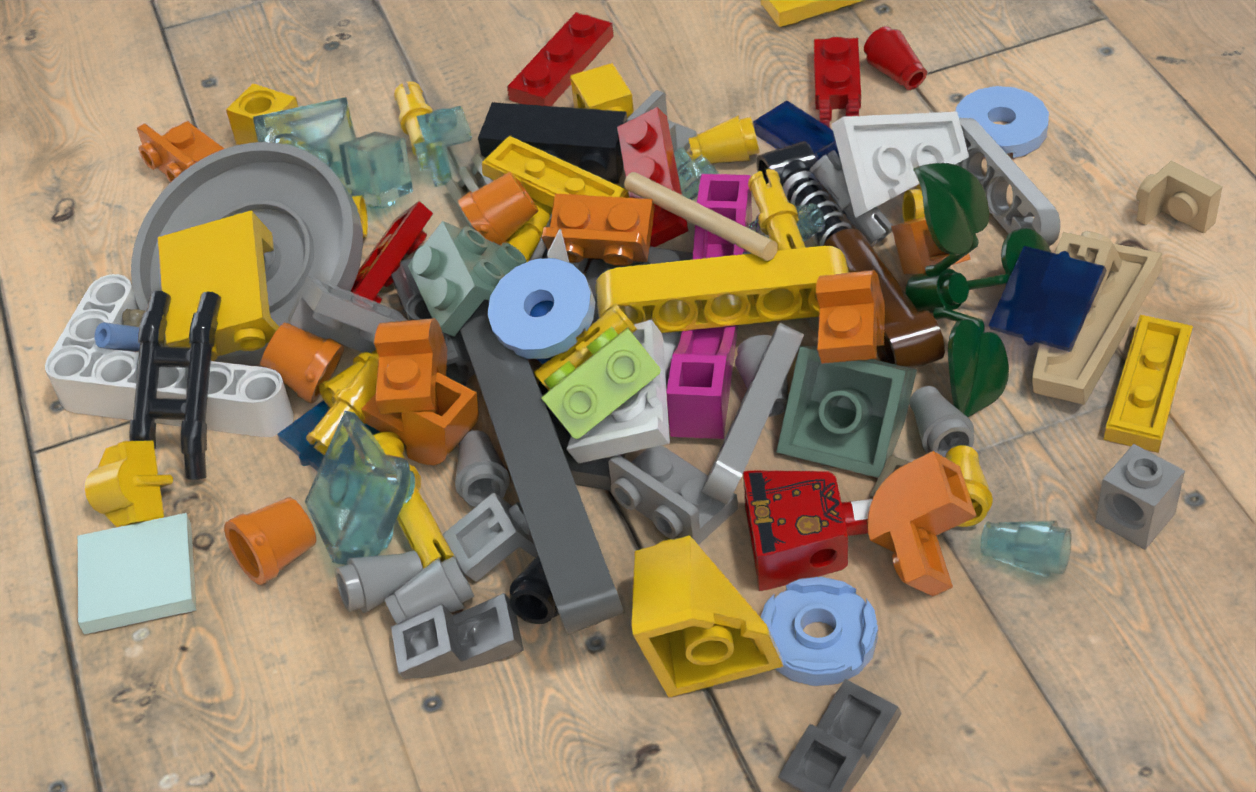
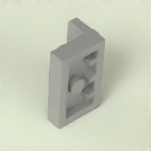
[288,275,408,353]
[608,445,738,545]

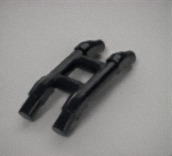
[129,291,221,480]

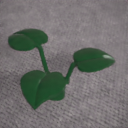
[906,163,1053,417]

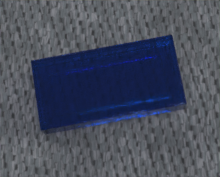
[753,100,840,161]

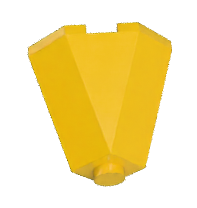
[632,535,784,698]

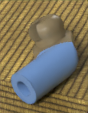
[95,309,146,352]

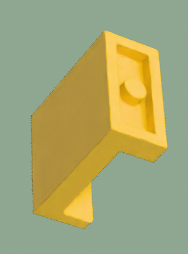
[158,210,280,361]

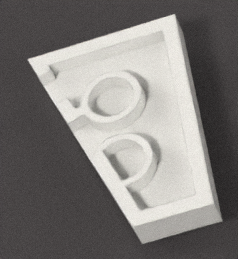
[832,112,969,218]
[567,320,670,464]

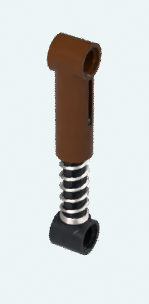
[756,141,945,369]

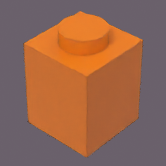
[891,216,971,274]

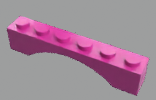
[666,174,752,439]

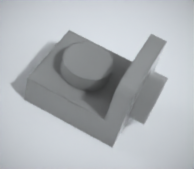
[443,492,538,582]

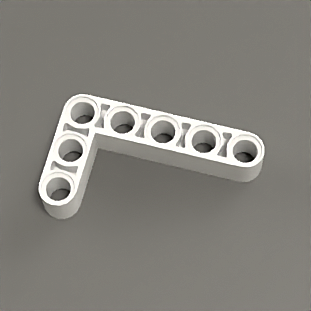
[45,274,294,437]

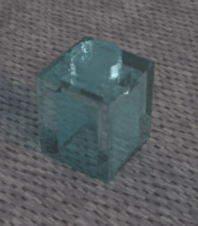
[339,131,413,209]

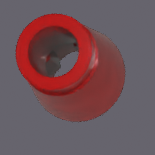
[863,26,927,90]

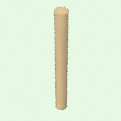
[624,172,778,261]

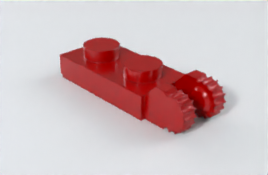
[814,37,861,128]

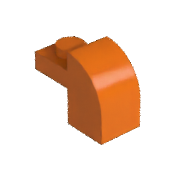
[816,270,885,364]
[374,318,448,414]
[361,372,479,465]
[868,451,977,596]

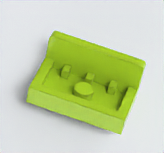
[541,326,661,439]

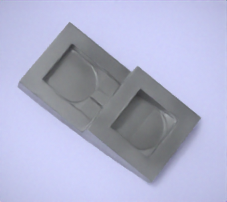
[391,593,524,679]
[778,679,902,792]

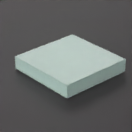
[77,513,196,635]

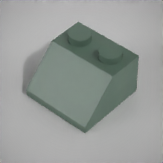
[777,346,917,478]

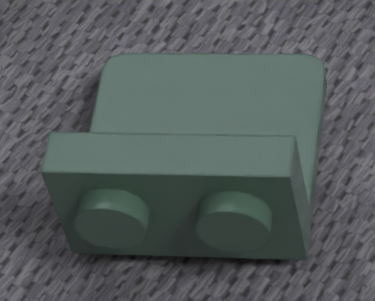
[408,221,526,336]

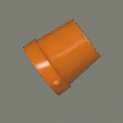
[458,171,539,245]
[260,322,344,404]
[224,497,317,585]

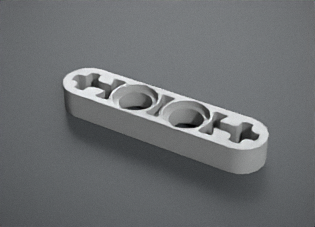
[956,118,1061,246]
[701,323,804,505]

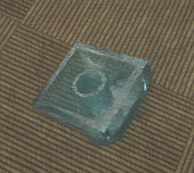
[253,97,364,180]
[305,411,415,565]

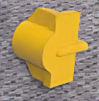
[85,441,173,527]

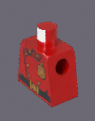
[743,470,873,591]

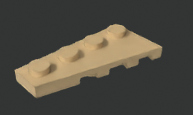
[1032,244,1163,405]

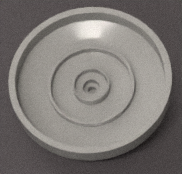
[131,142,363,366]

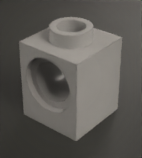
[1095,444,1185,550]

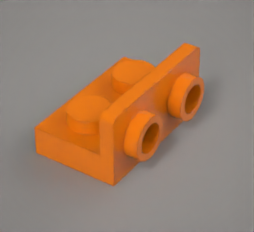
[136,121,225,183]
[542,193,655,266]

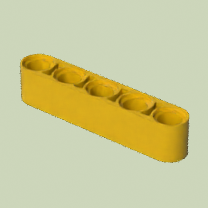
[595,246,849,333]

